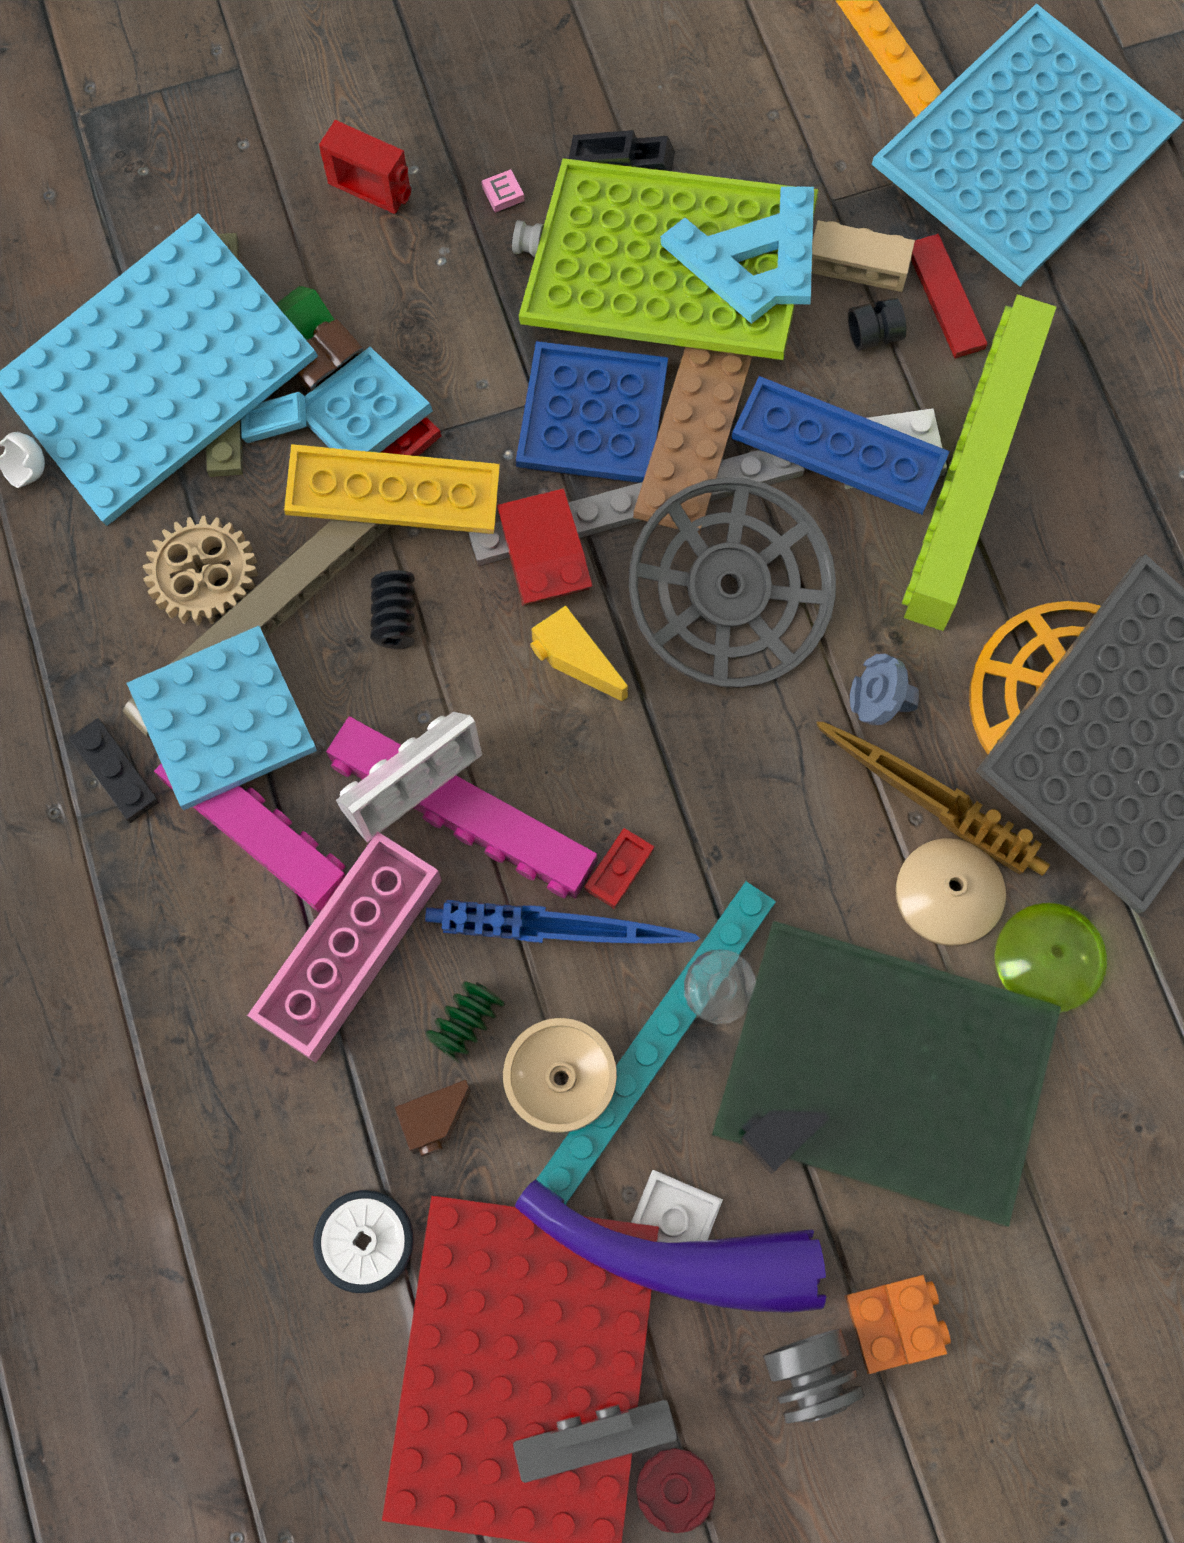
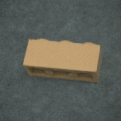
[811,220,915,292]

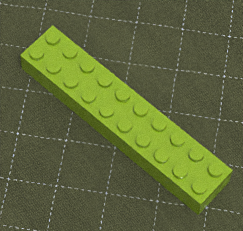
[901,294,1056,631]

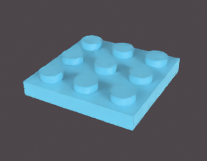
[305,347,433,453]

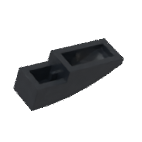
[569,130,675,171]

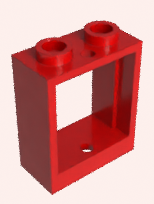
[319,120,412,214]

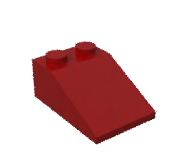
[497,488,592,606]

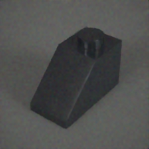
[740,1110,830,1175]

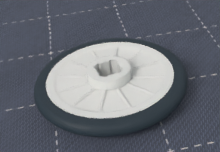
[313,1190,413,1293]

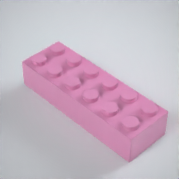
[247,831,442,1063]

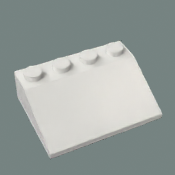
[336,712,482,842]

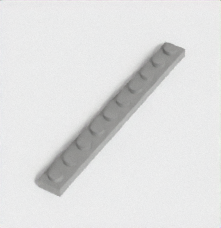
[468,450,804,566]

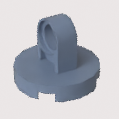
[850,654,919,725]

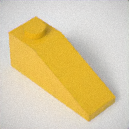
[530,606,628,701]

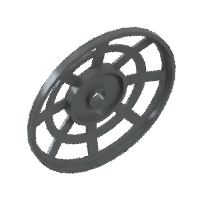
[629,477,836,688]

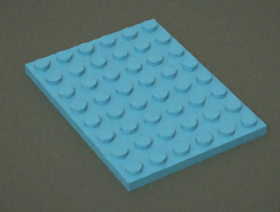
[872,3,1184,287]
[0,213,318,526]

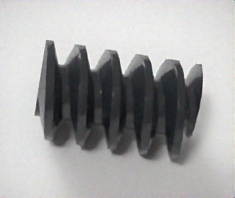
[370,570,415,649]

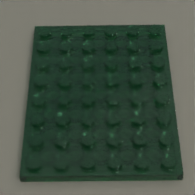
[711,921,1061,1227]

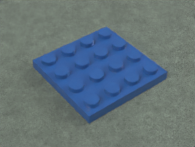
[516,341,668,483]

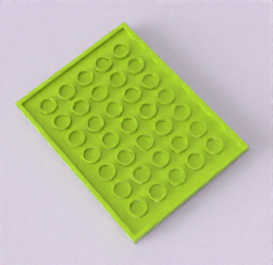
[519,158,818,360]

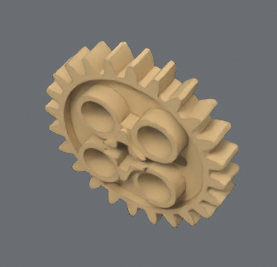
[143,516,258,626]

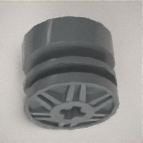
[763,1328,865,1424]

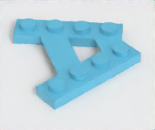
[660,187,814,324]

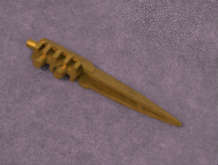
[816,722,1051,876]

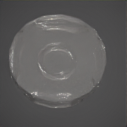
[684,949,755,1024]

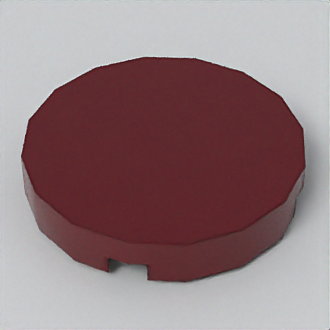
[636,1448,716,1533]

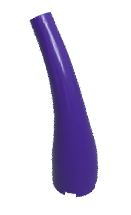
[515,1179,826,1313]

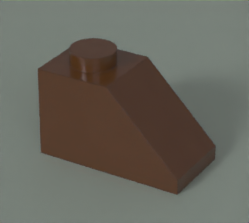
[395,1080,471,1157]

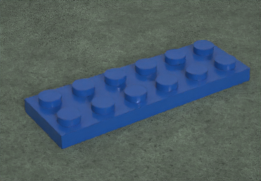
[732,376,950,515]

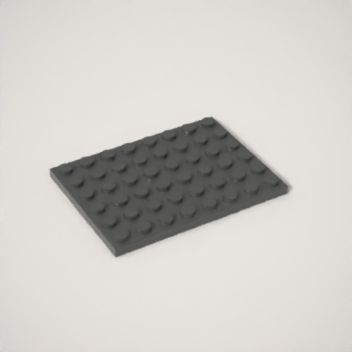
[976,554,1184,913]

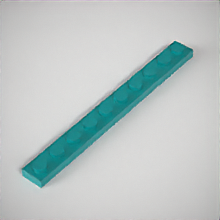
[537,881,776,1205]

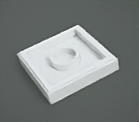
[631,1170,723,1243]

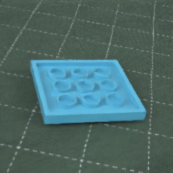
[127,626,317,811]

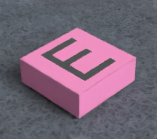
[482,169,524,213]

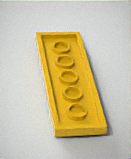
[284,444,500,534]

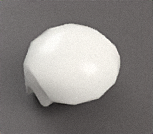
[0,432,45,489]

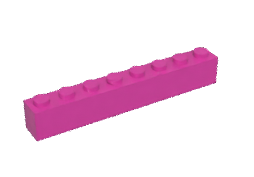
[326,716,597,899]

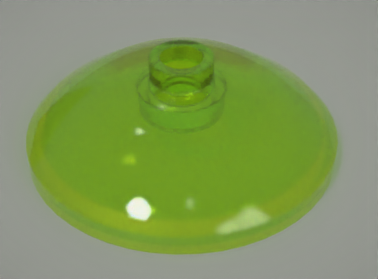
[995,903,1107,1013]

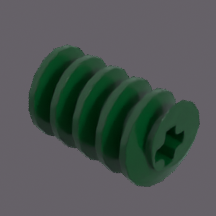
[425,981,506,1064]

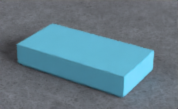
[241,392,307,443]

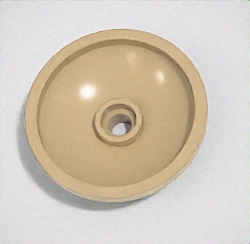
[896,838,1006,946]
[503,1018,617,1133]

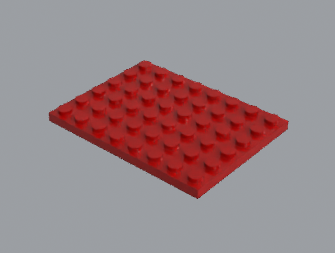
[382,1196,659,1543]

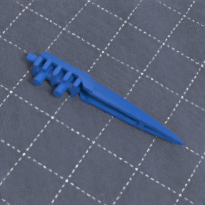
[425,900,701,943]

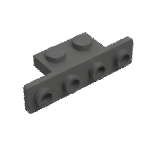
[513,1400,677,1483]

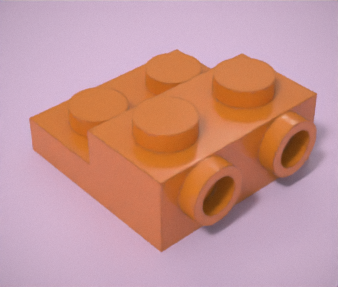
[845,1275,951,1374]

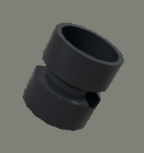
[848,297,907,351]

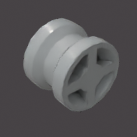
[512,220,544,257]

